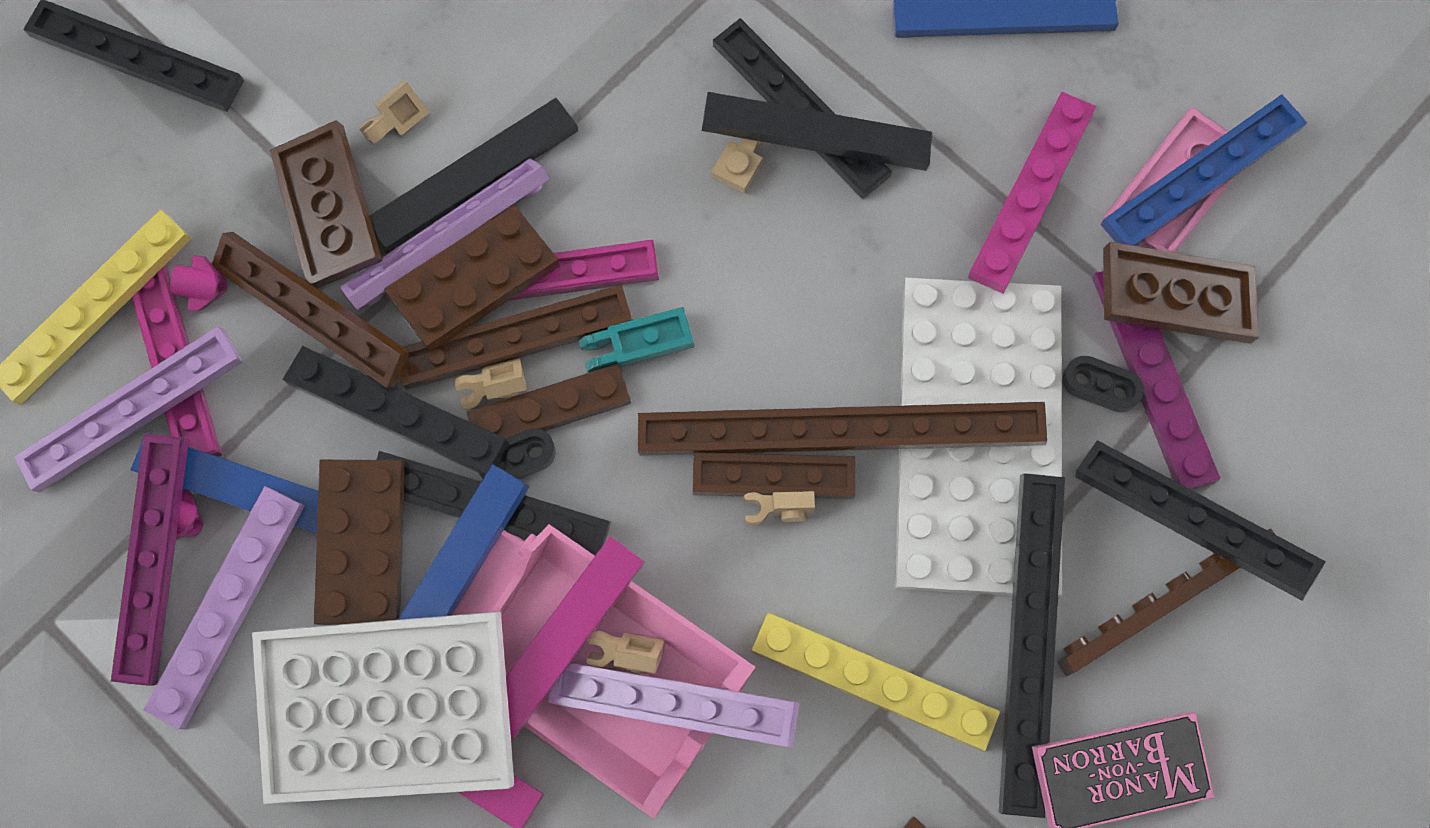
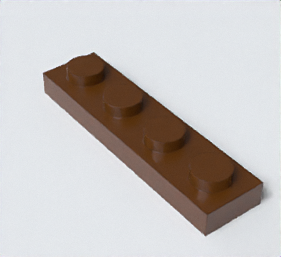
[467,363,631,438]
[693,452,855,499]

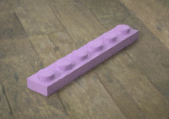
[340,158,550,310]
[14,326,243,493]
[143,486,305,729]
[548,663,800,747]

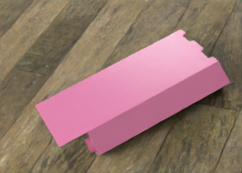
[453,524,756,819]

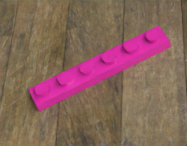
[968,92,1096,294]

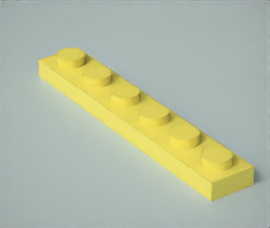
[0,209,192,405]
[751,612,1000,752]

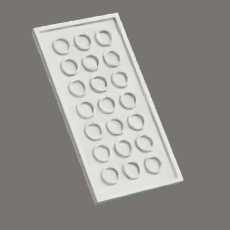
[895,278,1062,598]

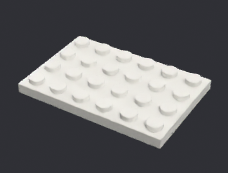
[252,611,514,804]

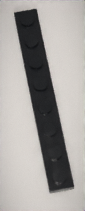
[999,473,1065,818]

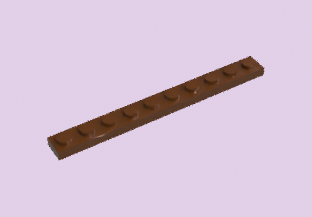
[638,402,1047,456]

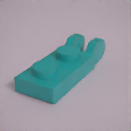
[579,307,694,373]

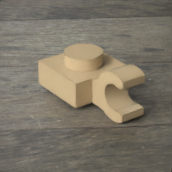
[358,81,430,144]
[711,139,763,194]
[455,358,527,409]
[744,491,815,526]
[586,631,665,674]

